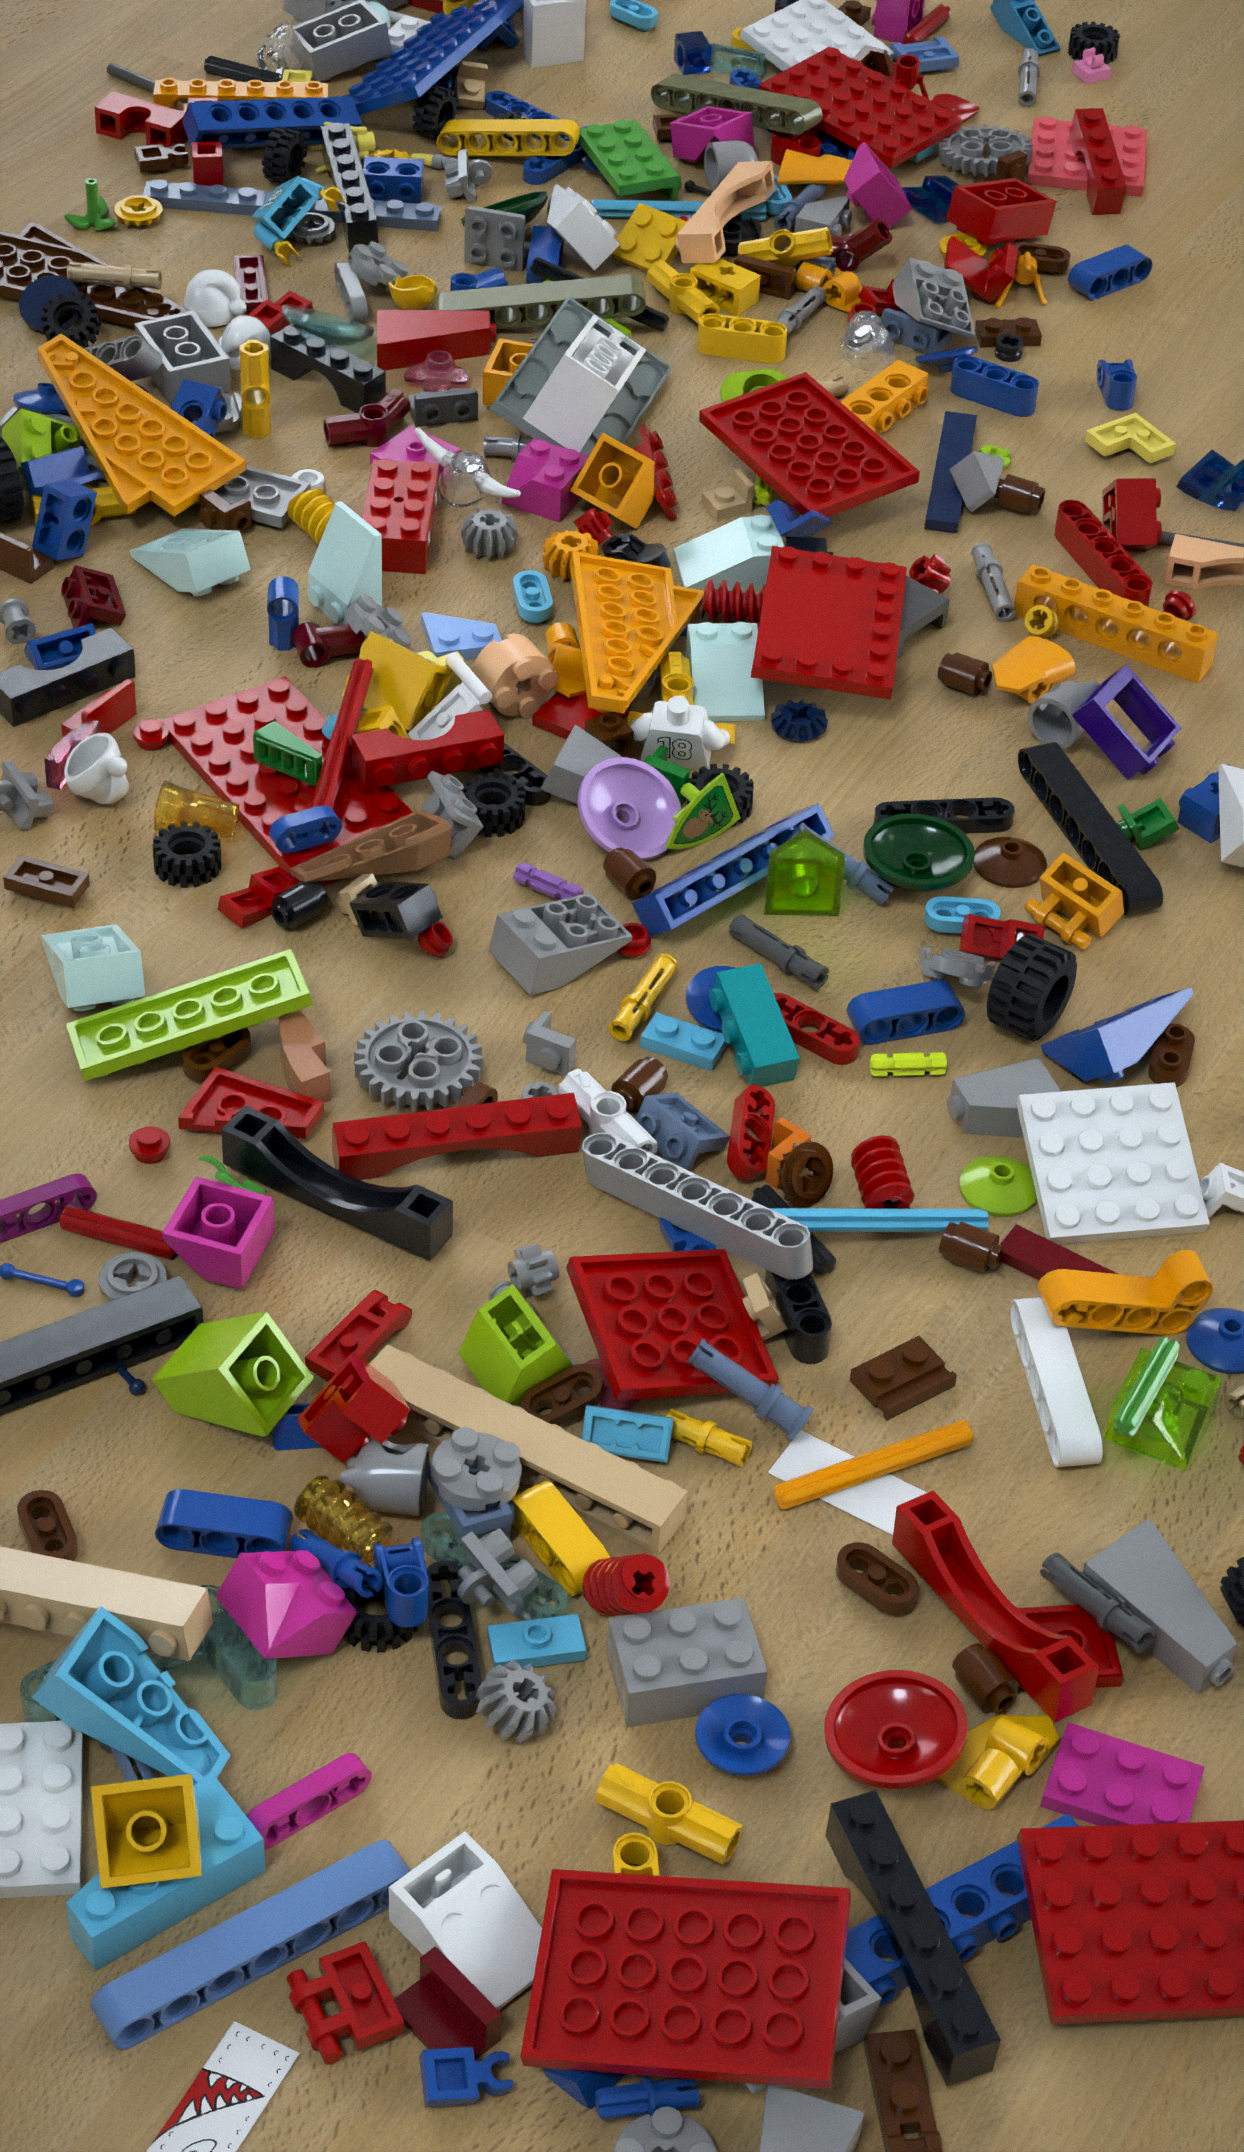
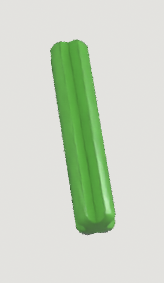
[1113,1336,1180,1437]

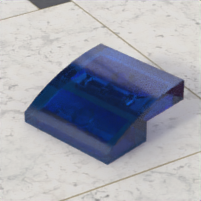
[902,175,959,223]
[1176,449,1244,511]

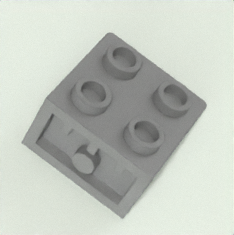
[464,206,530,272]

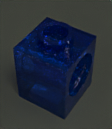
[674,31,712,75]

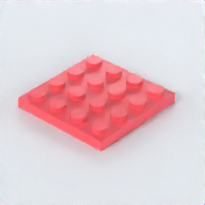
[1027,117,1147,197]

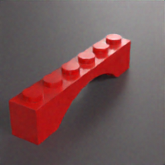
[332,1092,582,1180]
[892,1490,1099,1723]

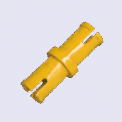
[666,1408,752,1467]

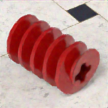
[702,579,766,623]
[851,1135,914,1209]
[582,1553,670,1616]

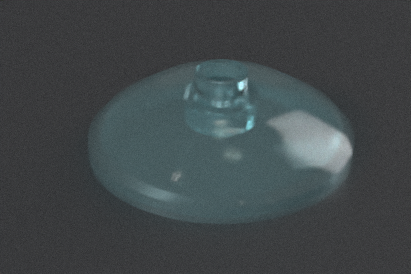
[281,305,374,346]

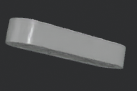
[334,261,368,323]

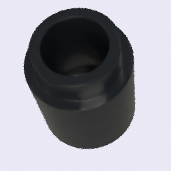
[271,881,329,930]

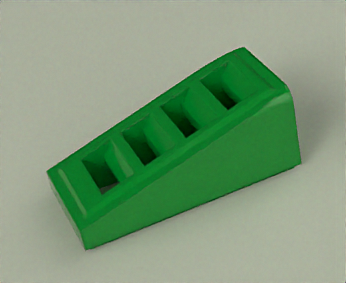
[253,721,323,786]

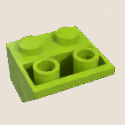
[2,408,80,492]
[458,1284,573,1406]

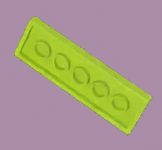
[66,949,313,1081]

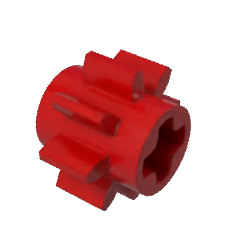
[573,507,614,545]
[909,554,951,594]

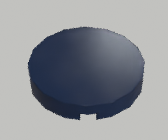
[19,275,79,333]

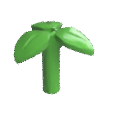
[64,178,117,231]

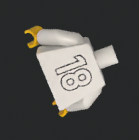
[627,696,736,770]

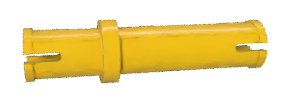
[608,953,678,1042]

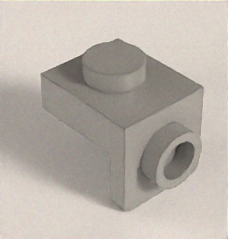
[523,1011,576,1076]

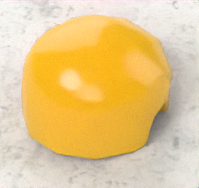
[388,275,437,310]

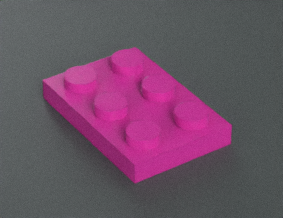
[1040,1722,1205,1826]

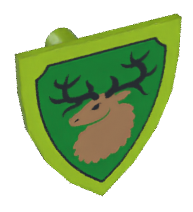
[665,773,741,849]

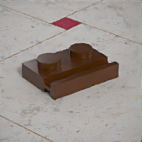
[850,1336,957,1421]

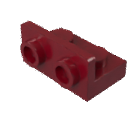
[61,565,126,628]

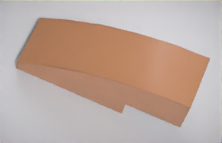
[279,1010,331,1103]

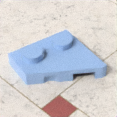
[421,612,502,660]

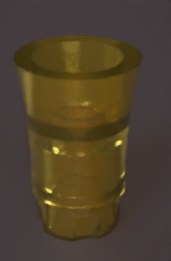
[154,780,240,839]

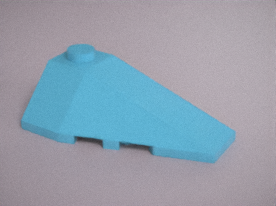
[32,1606,231,1785]

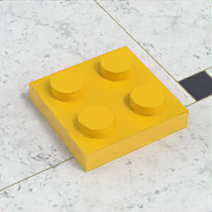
[611,203,687,272]

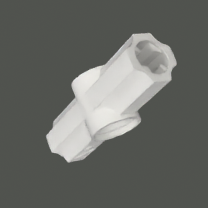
[558,1068,658,1154]

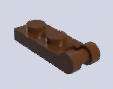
[863,2029,943,2152]

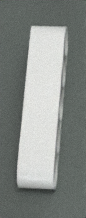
[1010,1297,1103,1468]

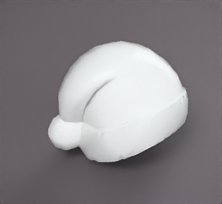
[184,269,247,327]
[218,315,271,372]
[64,733,129,804]

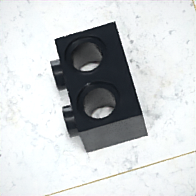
[349,881,443,940]

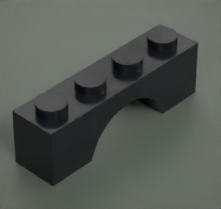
[270,324,386,413]
[0,628,136,727]

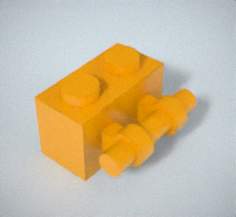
[1024,852,1124,950]

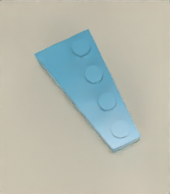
[66,1771,265,1971]

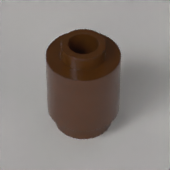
[994,474,1046,515]
[938,653,992,696]
[603,848,656,900]
[611,1057,668,1113]
[939,1222,1004,1274]
[952,1643,1019,1713]

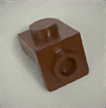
[852,45,893,76]
[984,150,1027,182]
[199,489,251,533]

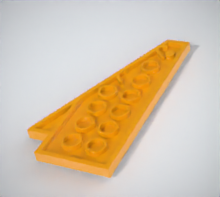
[37,334,246,517]
[569,551,704,713]

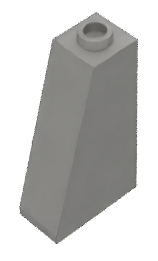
[1083,1519,1237,1695]

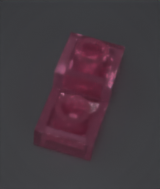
[44,720,100,790]

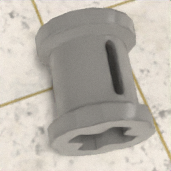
[0,598,36,644]

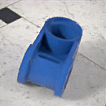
[1096,359,1137,411]
[373,1537,429,1627]

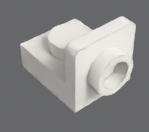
[1200,1163,1244,1218]

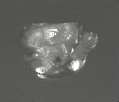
[256,22,304,76]
[840,310,896,372]

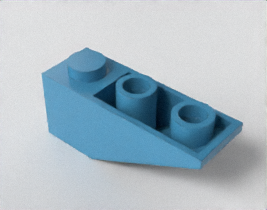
[990,0,1060,56]

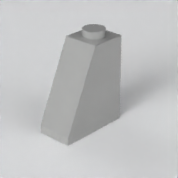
[947,1058,1061,1138]

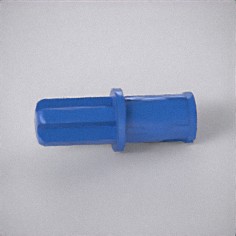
[595,2077,700,2120]

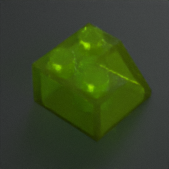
[1104,1347,1223,1471]

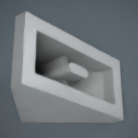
[950,451,1004,513]

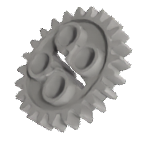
[939,124,1033,177]
[354,1010,483,1112]

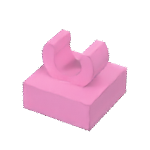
[1072,48,1111,84]

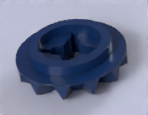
[771,700,828,741]

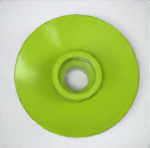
[959,1156,1038,1217]

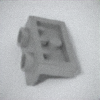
[421,771,484,859]

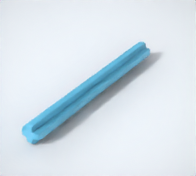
[591,199,767,221]
[769,1208,989,1232]

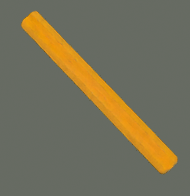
[773,1420,974,1509]

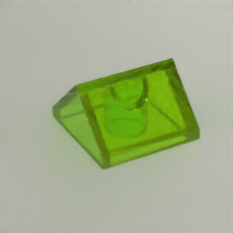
[764,829,845,916]

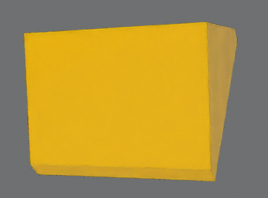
[91,1774,202,1889]

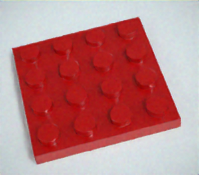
[566,1249,779,1401]

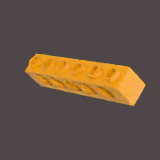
[154,78,329,112]
[840,360,929,435]
[1014,564,1219,683]

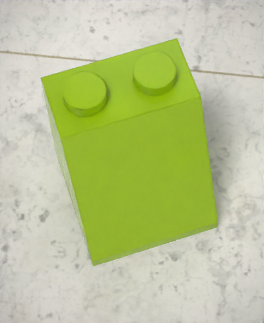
[151,1311,314,1437]

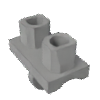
[444,149,492,203]
[0,761,53,830]
[457,1528,540,1618]

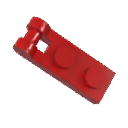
[305,1290,412,1381]

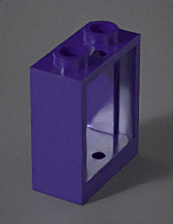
[1072,664,1181,779]

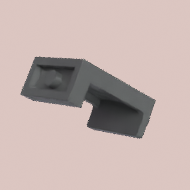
[896,575,950,660]

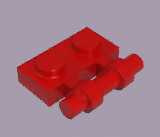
[286,1941,405,2064]

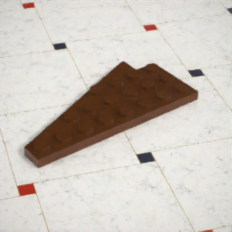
[0,221,188,329]

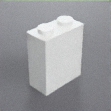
[522,0,586,68]

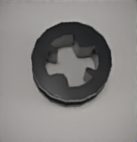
[994,334,1024,362]

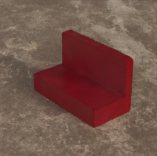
[394,1946,502,2060]

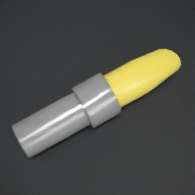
[411,153,458,170]

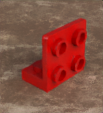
[944,236,1018,303]

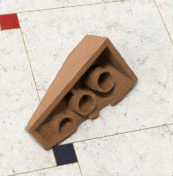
[290,809,452,883]

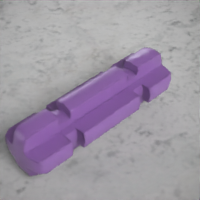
[513,863,584,900]

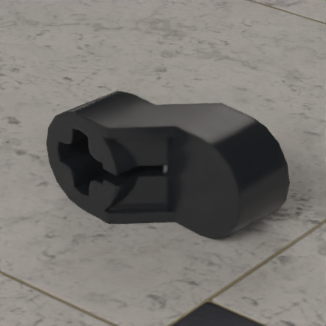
[602,534,671,568]

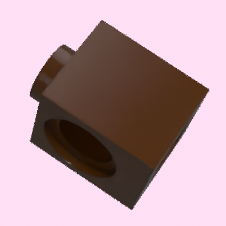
[585,712,634,758]

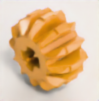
[542,529,599,581]

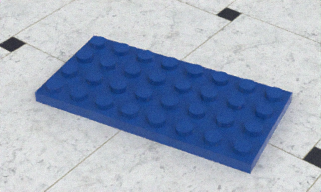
[342,0,524,115]

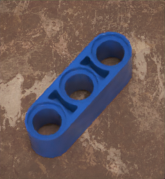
[526,226,564,284]
[1068,245,1152,300]
[950,355,1039,417]
[847,980,965,1045]
[155,1489,293,1558]

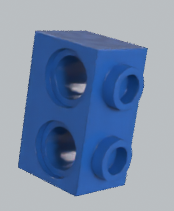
[363,156,424,204]
[32,480,97,561]

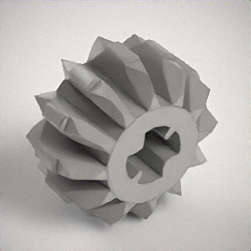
[461,507,518,560]
[475,1659,558,1744]

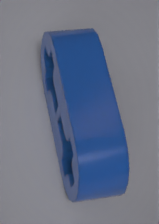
[269,805,342,853]

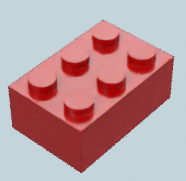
[946,178,1057,246]

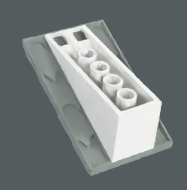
[489,296,673,456]

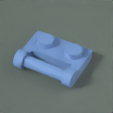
[889,37,960,74]

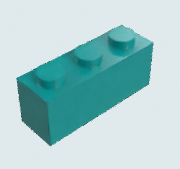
[709,963,800,1087]

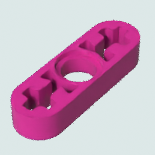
[246,1753,372,1850]

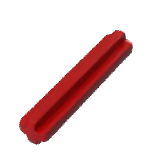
[903,4,951,44]
[59,1205,176,1258]

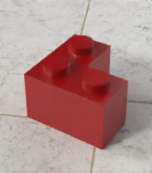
[1102,478,1162,550]
[297,1352,411,1464]

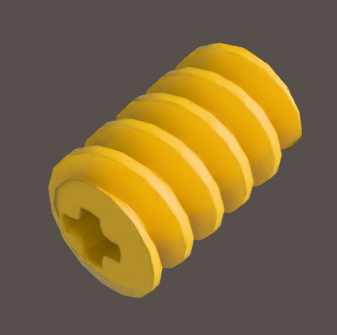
[287,488,335,545]

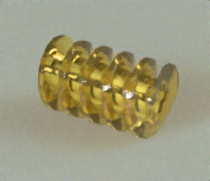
[294,1475,393,1565]

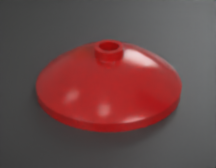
[824,1670,968,1789]

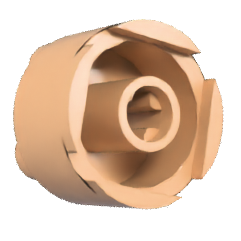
[473,634,558,718]

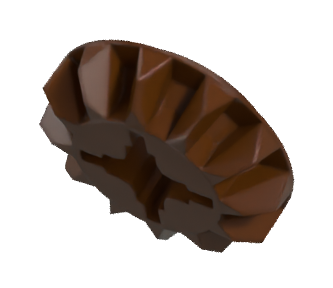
[776,1140,833,1206]

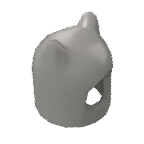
[704,140,758,191]
[1028,680,1099,749]
[339,1440,430,1516]

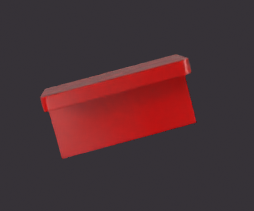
[61,679,137,743]

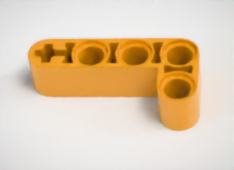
[1037,1250,1214,1335]

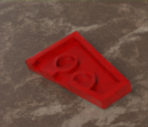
[178,1066,324,1139]

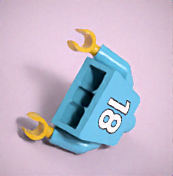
[252,176,345,266]

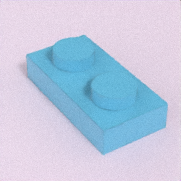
[640,1012,727,1071]

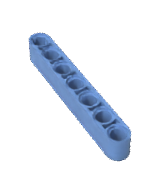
[90,1840,411,2050]

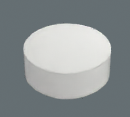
[292,469,325,492]

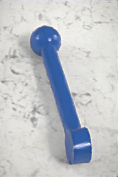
[0,1263,84,1297]

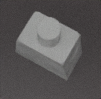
[541,725,621,804]
[759,2085,864,2152]

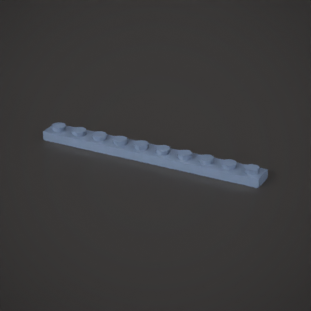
[142,179,441,231]

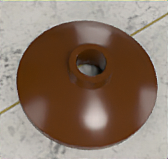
[973,837,1047,888]

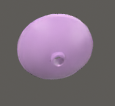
[578,757,681,861]

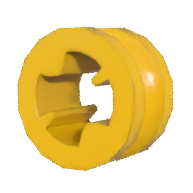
[1024,605,1060,639]

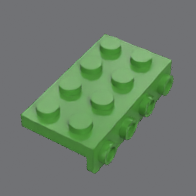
[578,119,682,201]

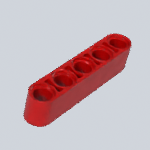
[1054,500,1153,607]

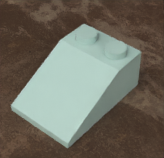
[307,501,382,625]
[673,515,784,591]
[129,528,251,596]
[685,622,765,722]
[41,924,145,1011]

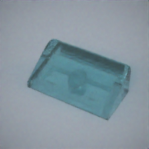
[709,43,767,81]

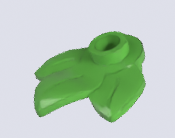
[198,1155,267,1195]

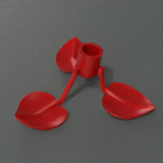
[884,54,979,124]

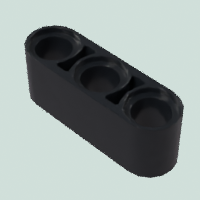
[765,1270,832,1364]

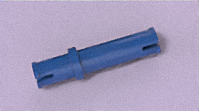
[290,1529,383,1598]

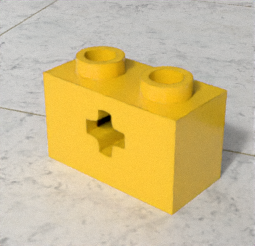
[689,258,761,317]

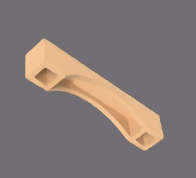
[676,161,776,263]
[1164,534,1244,590]

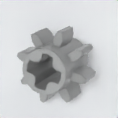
[508,1244,559,1297]

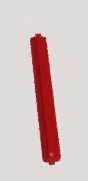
[310,658,374,809]

